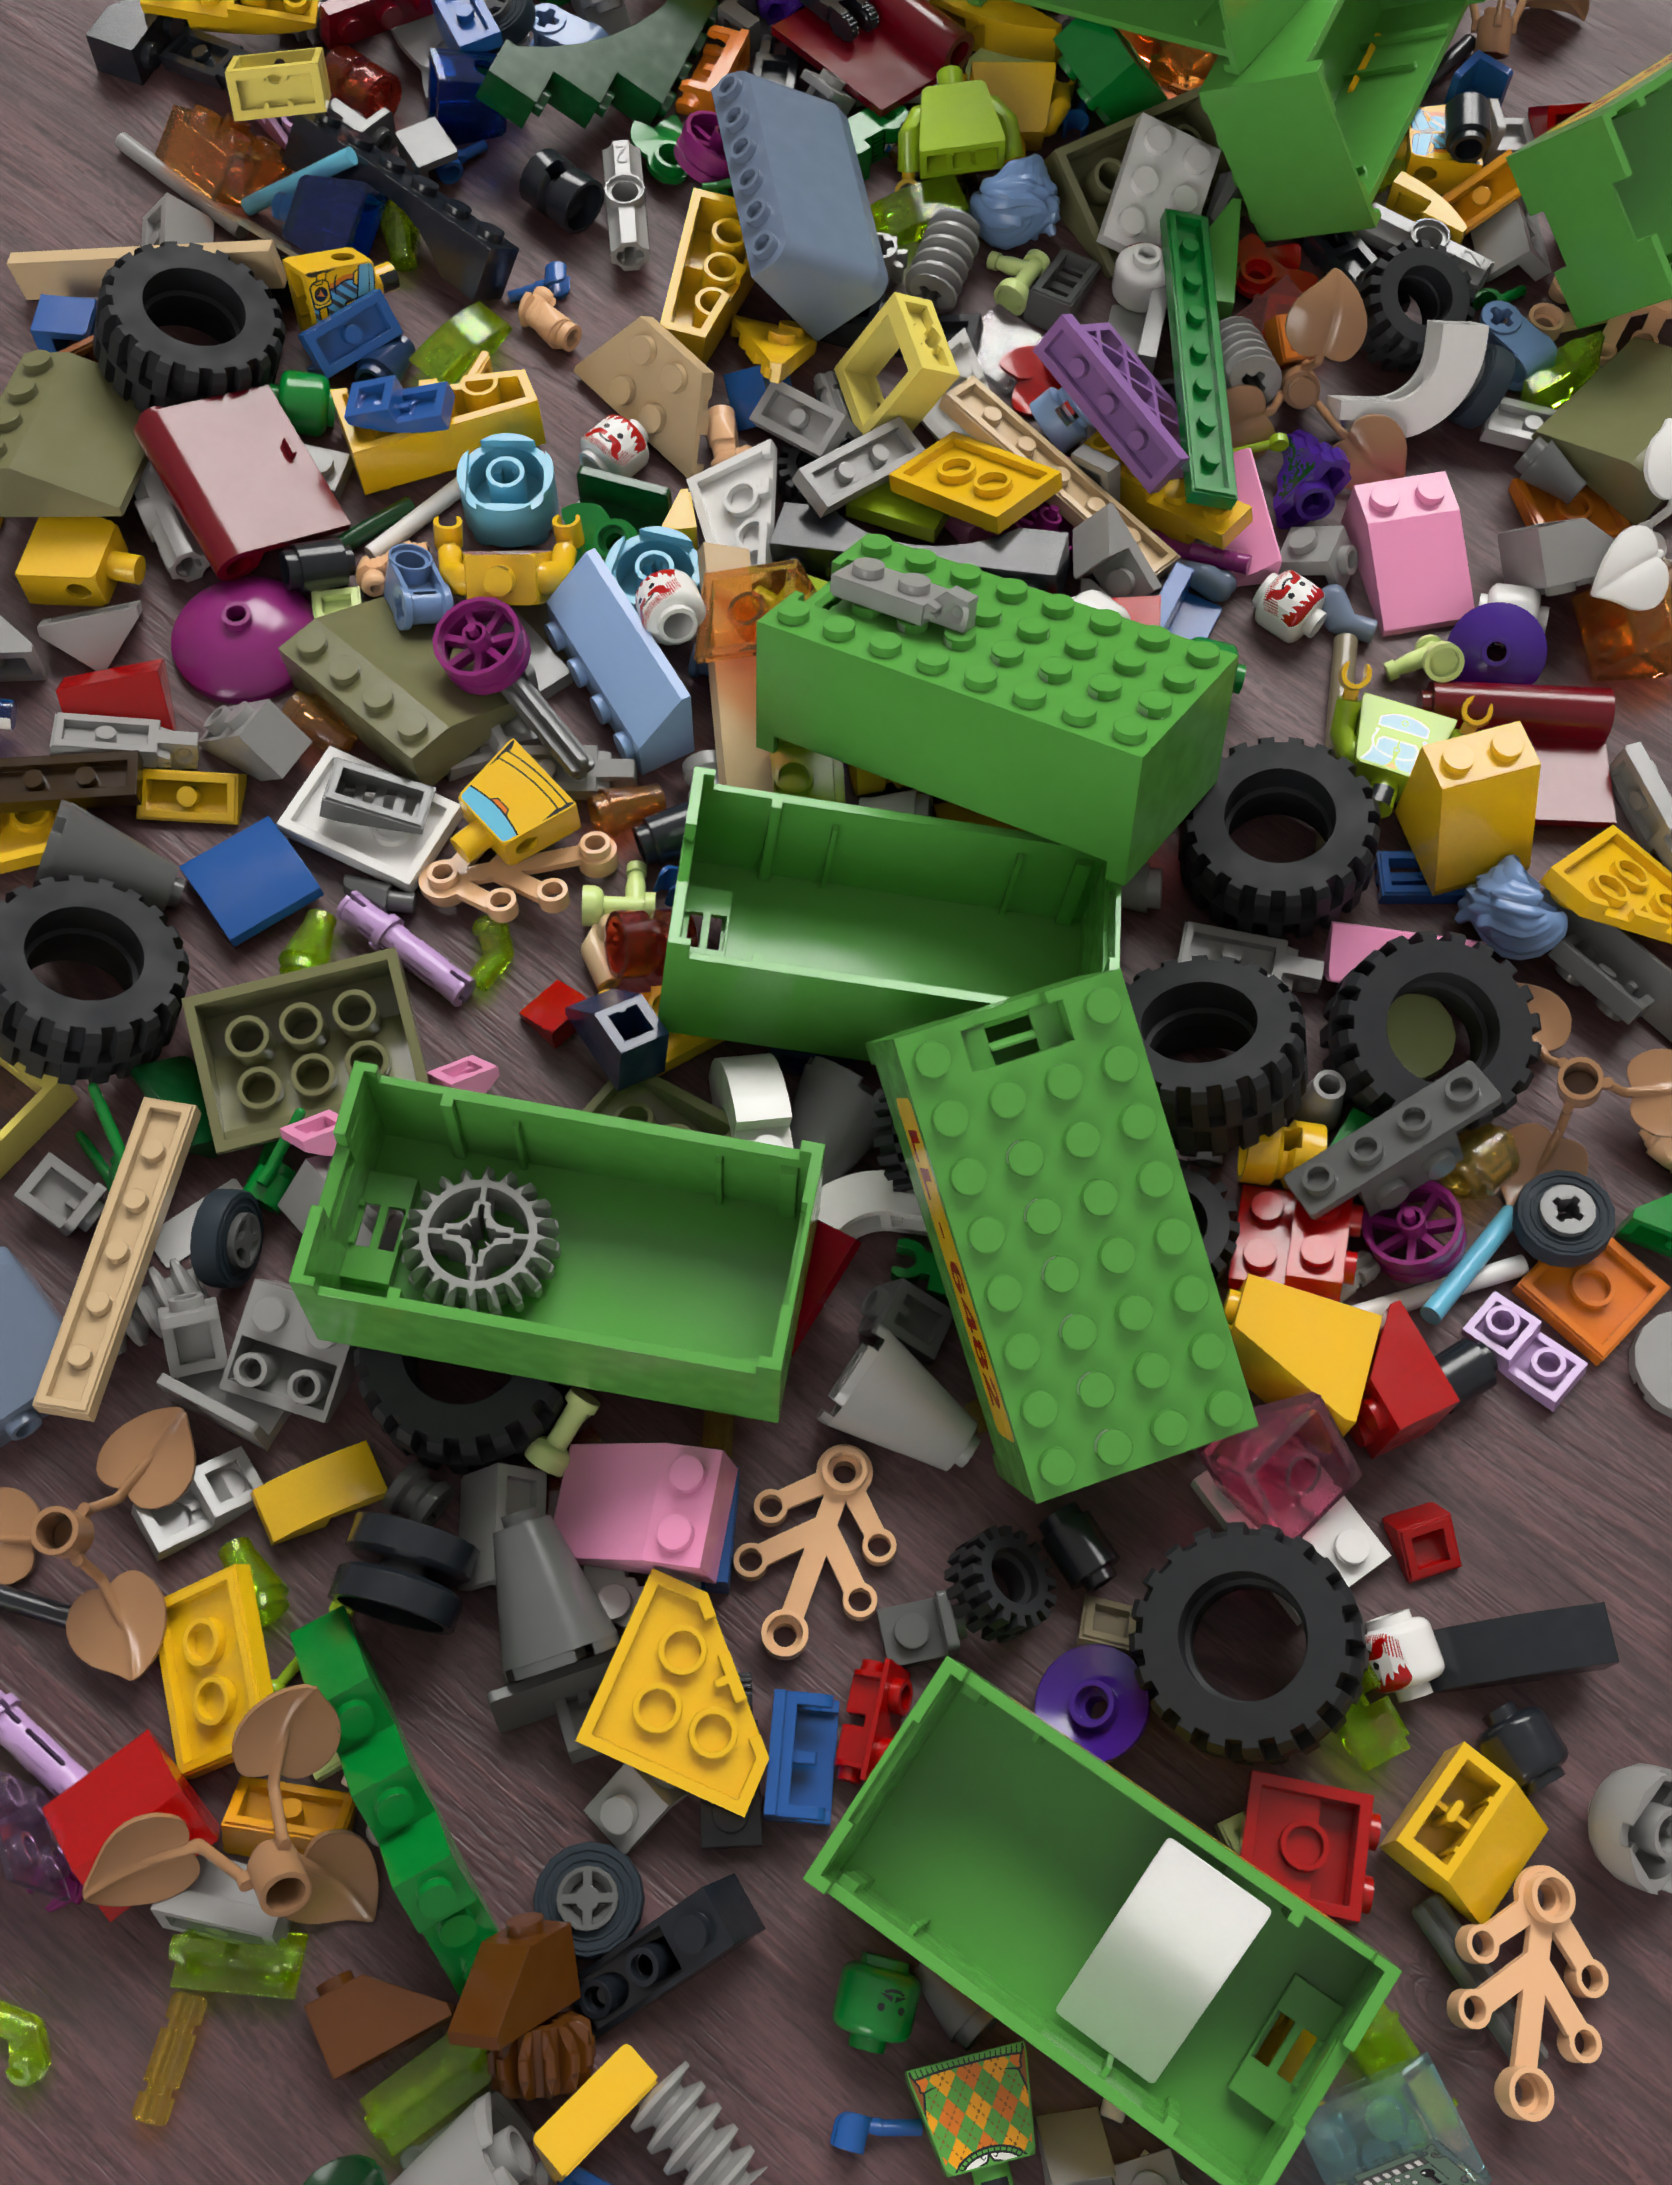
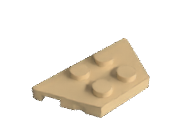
[573,316,714,478]

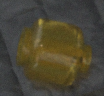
[1440,1123,1520,1201]

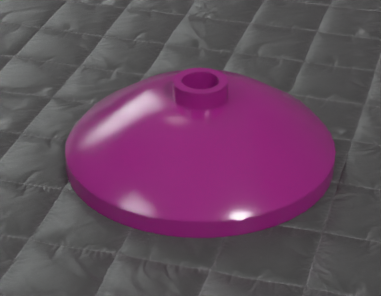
[171,576,314,704]

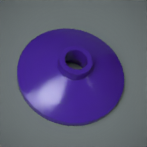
[1447,602,1547,685]
[1035,1644,1151,1763]

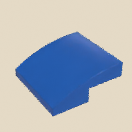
[179,816,324,947]

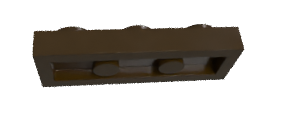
[0,750,144,813]

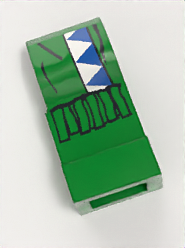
[848,105,909,180]

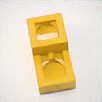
[1385,171,1467,245]
[250,1440,388,1546]

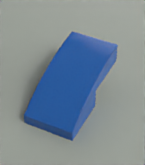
[344,375,455,433]

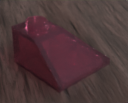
[1196,1391,1363,1538]

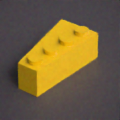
[660,188,756,365]
[330,369,546,495]

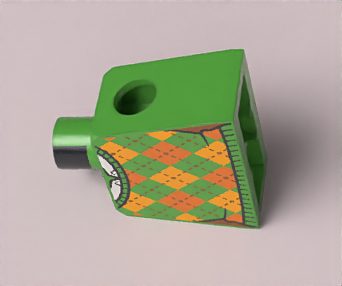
[904,2040,1035,2185]

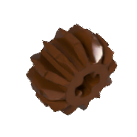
[486,2010,596,2102]

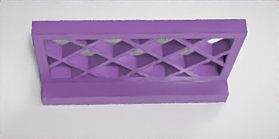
[1032,314,1190,494]

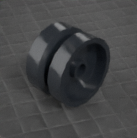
[327,1512,480,1635]

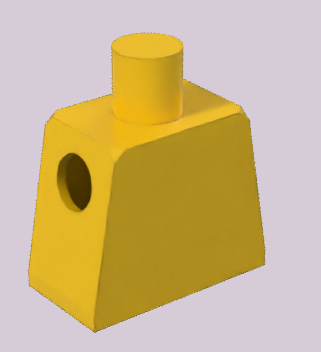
[15,517,146,607]

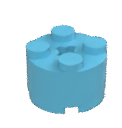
[457,433,559,548]
[605,526,701,615]

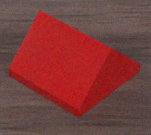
[55,658,176,731]

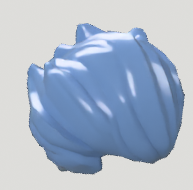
[969,154,1060,250]
[1454,855,1568,960]

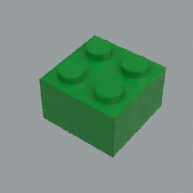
[1053,18,1169,126]

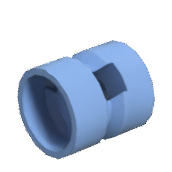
[1030,387,1094,453]

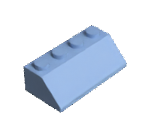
[544,548,695,776]

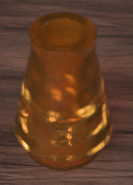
[282,690,357,753]
[587,783,666,837]

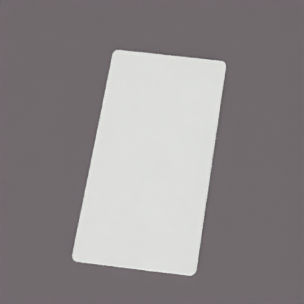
[1056,1838,1271,2083]

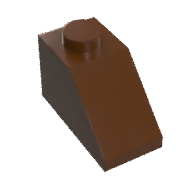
[447,1912,581,2051]
[304,1970,456,2080]

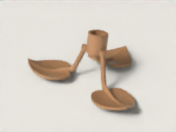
[1469,0,1590,60]
[1226,268,1407,491]
[1493,982,1672,1206]
[0,1407,196,1681]
[82,1684,379,1924]

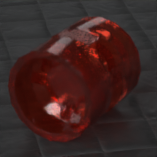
[325,44,402,119]
[604,908,698,979]

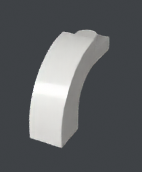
[1326,320,1489,438]
[708,1053,793,1148]
[818,1170,928,1307]

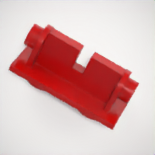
[834,1658,913,1784]

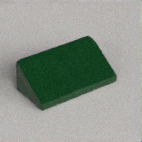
[131,1056,219,1159]

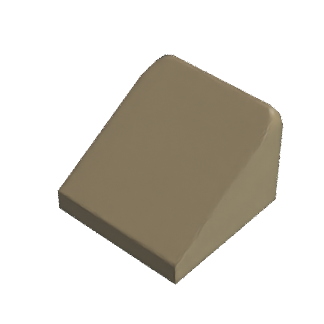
[1074,1594,1136,1661]

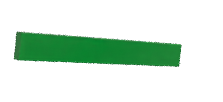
[1160,208,1238,510]

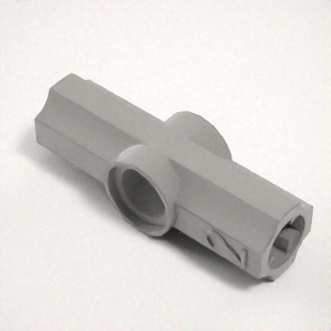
[602,140,650,271]
[1356,202,1495,294]
[134,461,211,582]

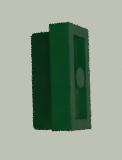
[577,466,672,549]

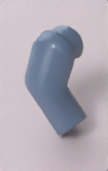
[1164,558,1237,602]
[1321,584,1378,644]

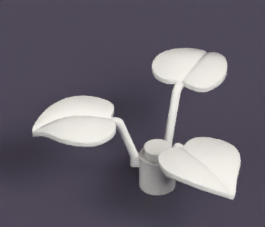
[1590,418,1672,611]

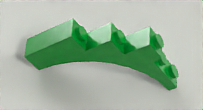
[289,1605,501,1997]

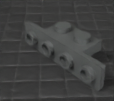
[1541,888,1672,1042]
[1284,1061,1502,1220]
[487,1616,722,1764]

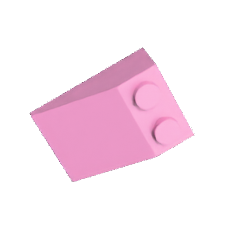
[1341,471,1475,637]
[553,1443,738,1584]

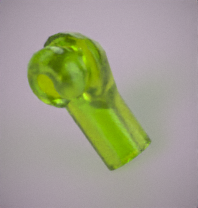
[467,915,515,992]
[0,2000,52,2087]

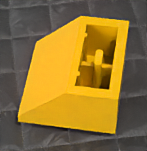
[1379,1741,1549,1924]

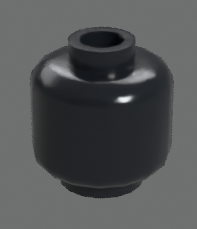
[1475,1701,1569,1797]

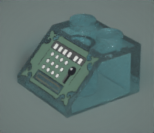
[1303,2051,1492,2185]

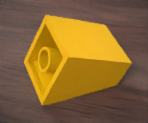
[1395,721,1541,896]
[1223,1273,1382,1452]

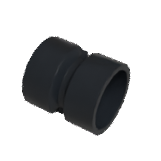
[519,148,605,234]

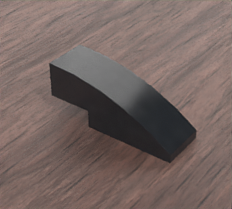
[1429,1602,1620,1694]

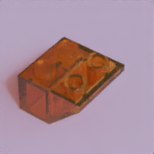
[155,104,293,207]
[1571,556,1672,682]

